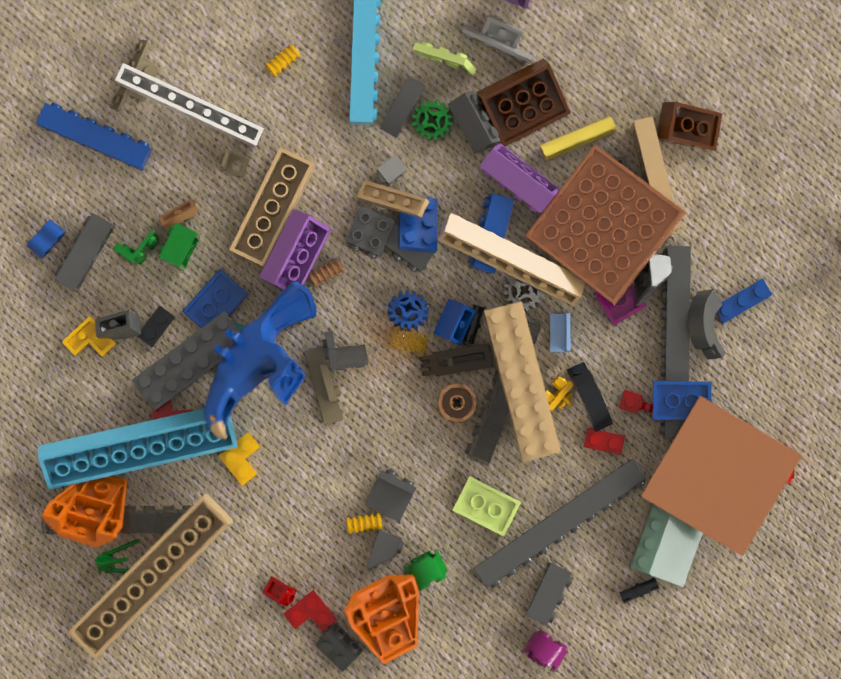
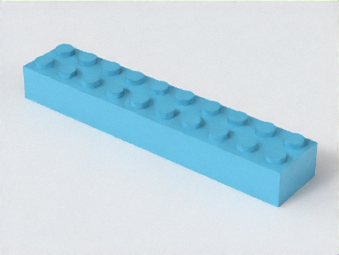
[38,409,238,490]

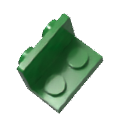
[113,230,159,266]

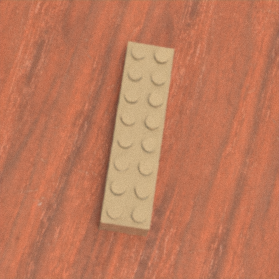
[483,301,561,462]

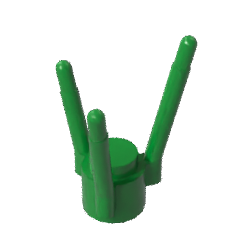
[96,539,139,574]

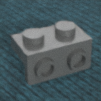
[315,624,363,672]

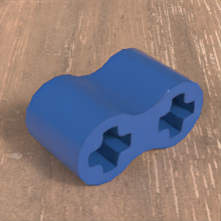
[27,219,65,259]

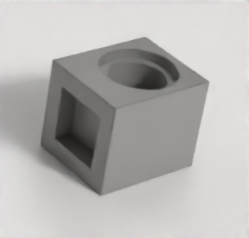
[377,155,407,186]

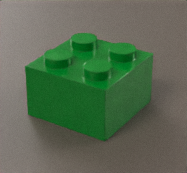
[158,223,200,271]

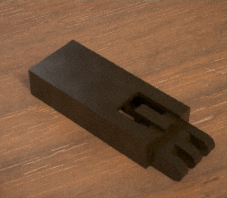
[419,343,493,377]

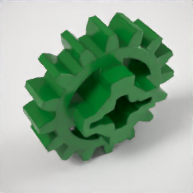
[412,100,453,142]

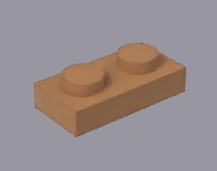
[159,199,199,231]

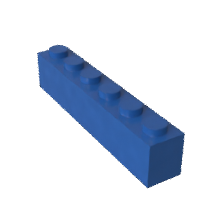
[36,102,152,171]

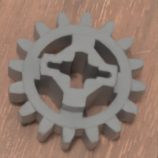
[504,277,545,312]

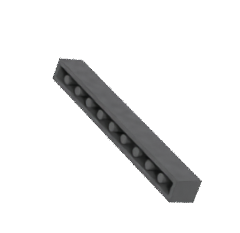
[659,246,691,439]
[474,459,646,588]

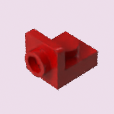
[262,576,297,607]

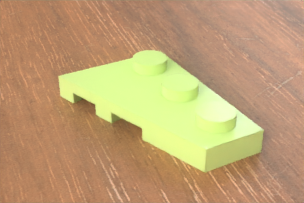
[413,42,476,76]

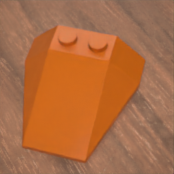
[42,475,128,548]
[344,575,419,664]

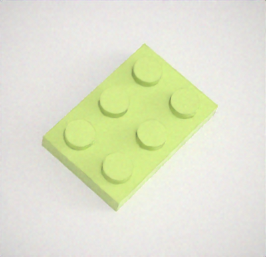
[452,476,521,537]

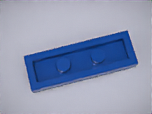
[716,278,772,324]

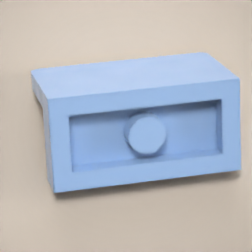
[550,313,571,353]

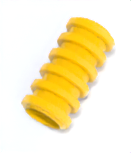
[265,44,300,77]
[346,513,383,534]

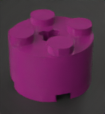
[522,630,568,673]

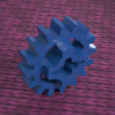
[387,290,429,332]

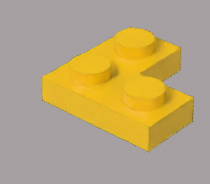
[62,316,116,357]
[219,432,260,486]

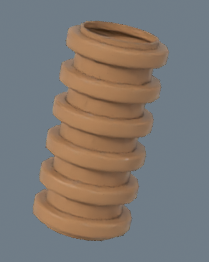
[308,258,345,288]

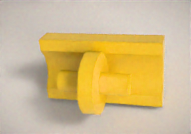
[545,376,574,411]

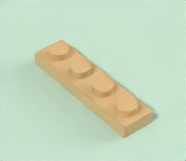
[356,180,429,218]

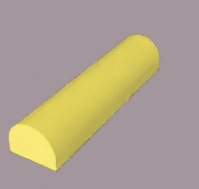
[539,117,616,161]

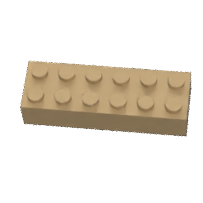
[229,147,316,268]

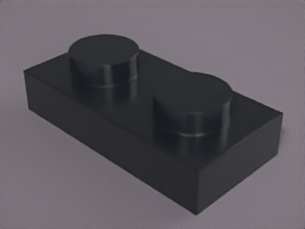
[137,305,175,348]

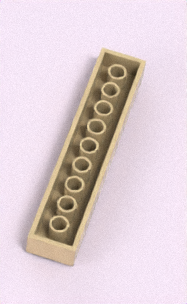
[68,493,234,660]

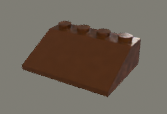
[476,58,571,146]

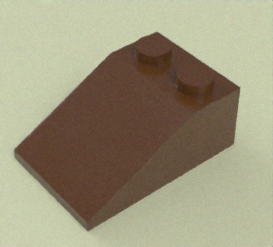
[657,102,722,151]

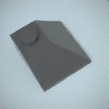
[634,254,673,306]

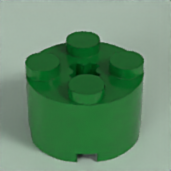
[403,549,448,591]

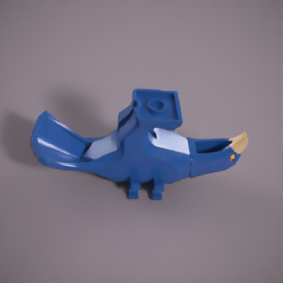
[203,281,317,439]

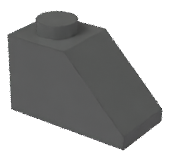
[95,310,141,339]
[366,530,404,568]

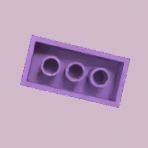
[479,143,560,213]
[259,209,331,291]

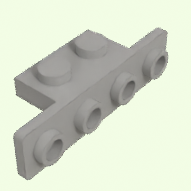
[461,15,533,63]

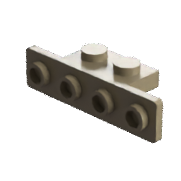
[111,40,160,111]
[305,346,343,424]

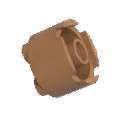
[438,384,477,423]

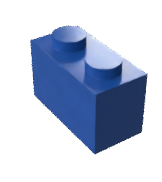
[433,299,476,345]

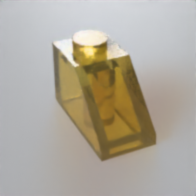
[388,329,428,355]

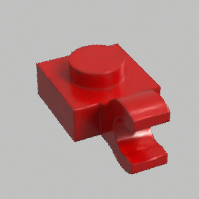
[619,390,653,414]

